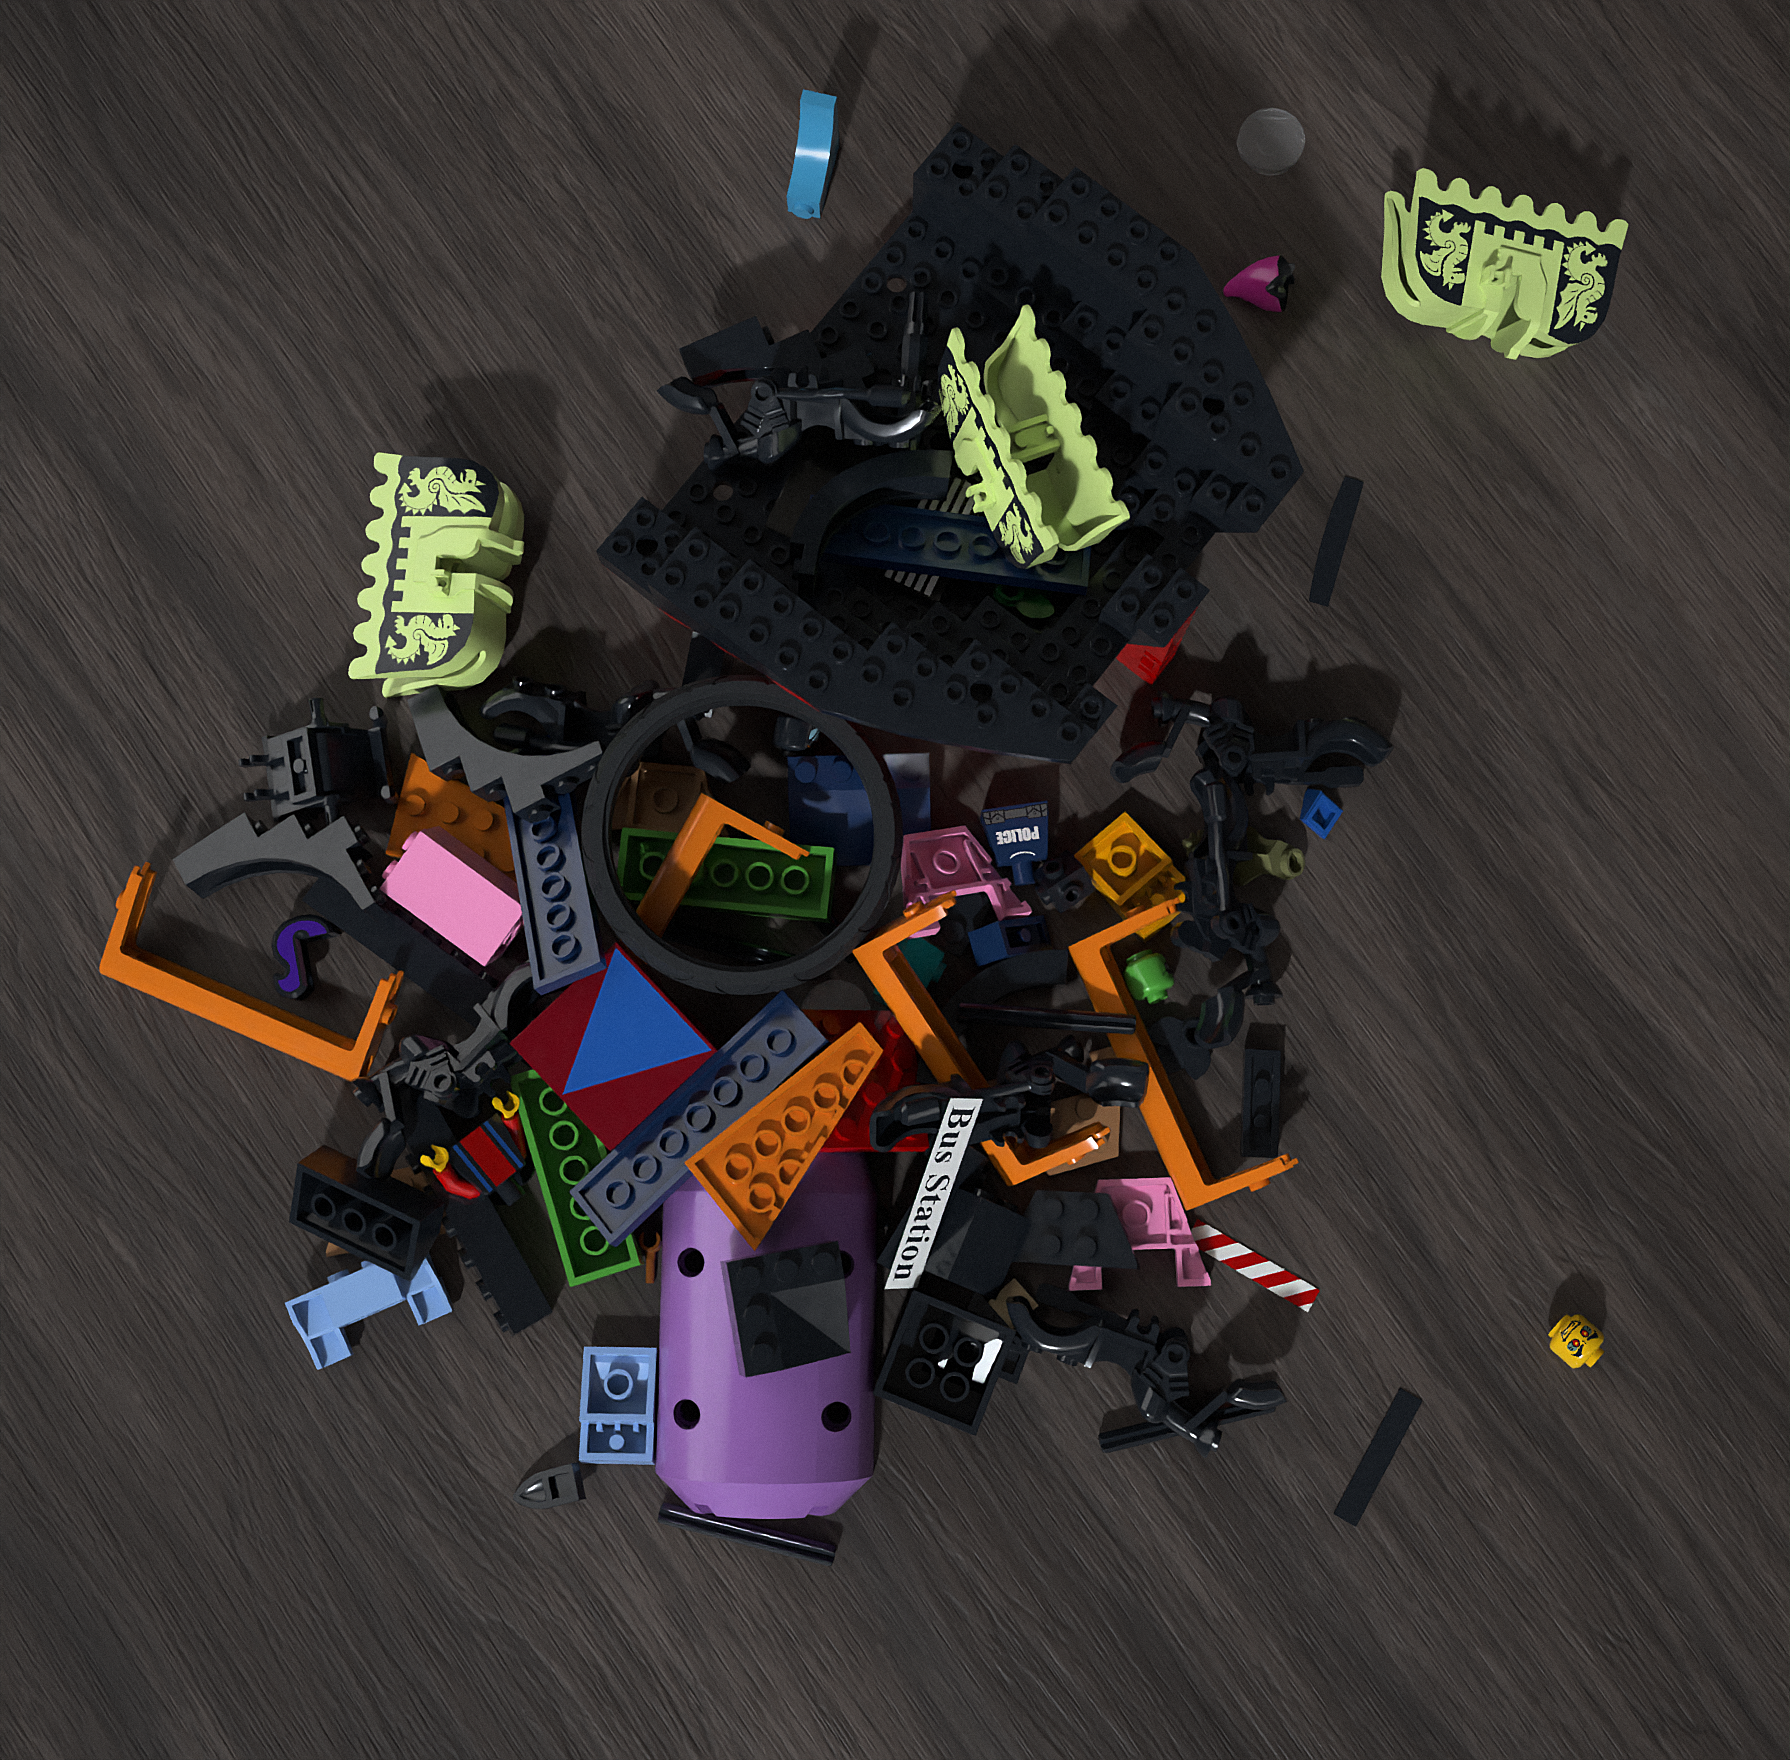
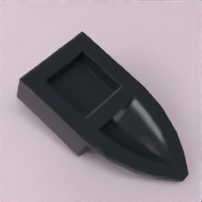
[513,1462,586,1509]

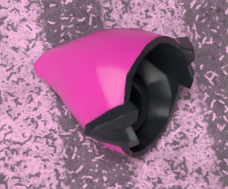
[1223,255,1295,312]

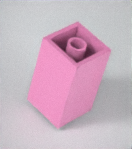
[379,826,524,966]

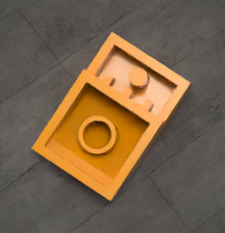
[1074,812,1185,943]

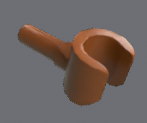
[639,1232,662,1283]

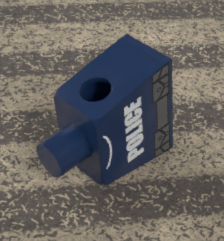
[980,801,1048,886]

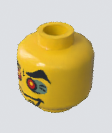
[1548,1314,1605,1368]

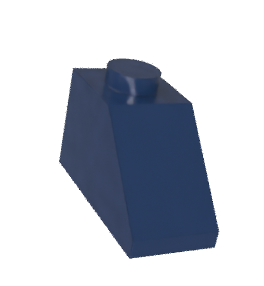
[968,915,1053,967]

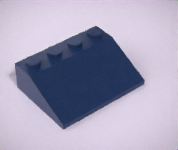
[787,753,931,867]

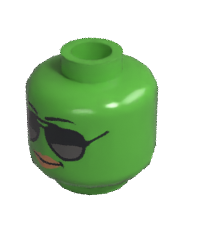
[1122,949,1175,1005]

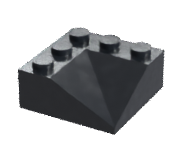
[720,1240,851,1378]
[873,1288,1016,1436]

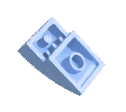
[579,1347,658,1465]

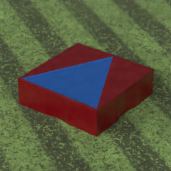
[510,941,723,1151]

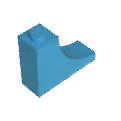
[786,89,839,219]

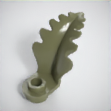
[1182,826,1305,886]

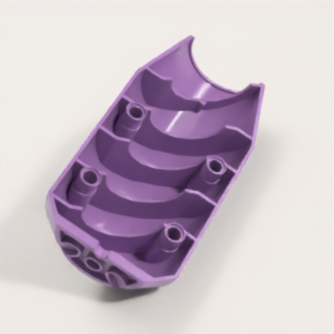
[655,1152,878,1519]

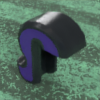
[271,914,341,1001]

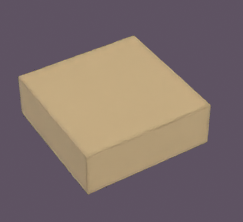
[988,1278,1039,1329]

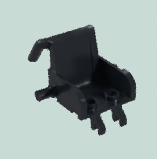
[238,698,399,827]

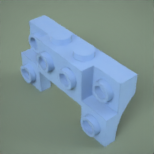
[285,1252,454,1370]

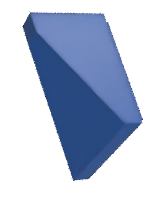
[1300,788,1343,839]

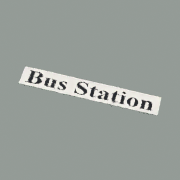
[884,1098,983,1289]

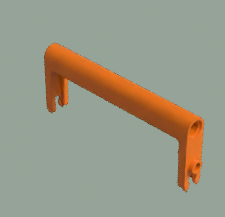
[619,793,810,1103]
[99,862,404,1082]
[852,890,1111,1186]
[1068,897,1299,1211]

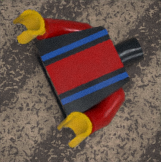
[420,1090,527,1207]

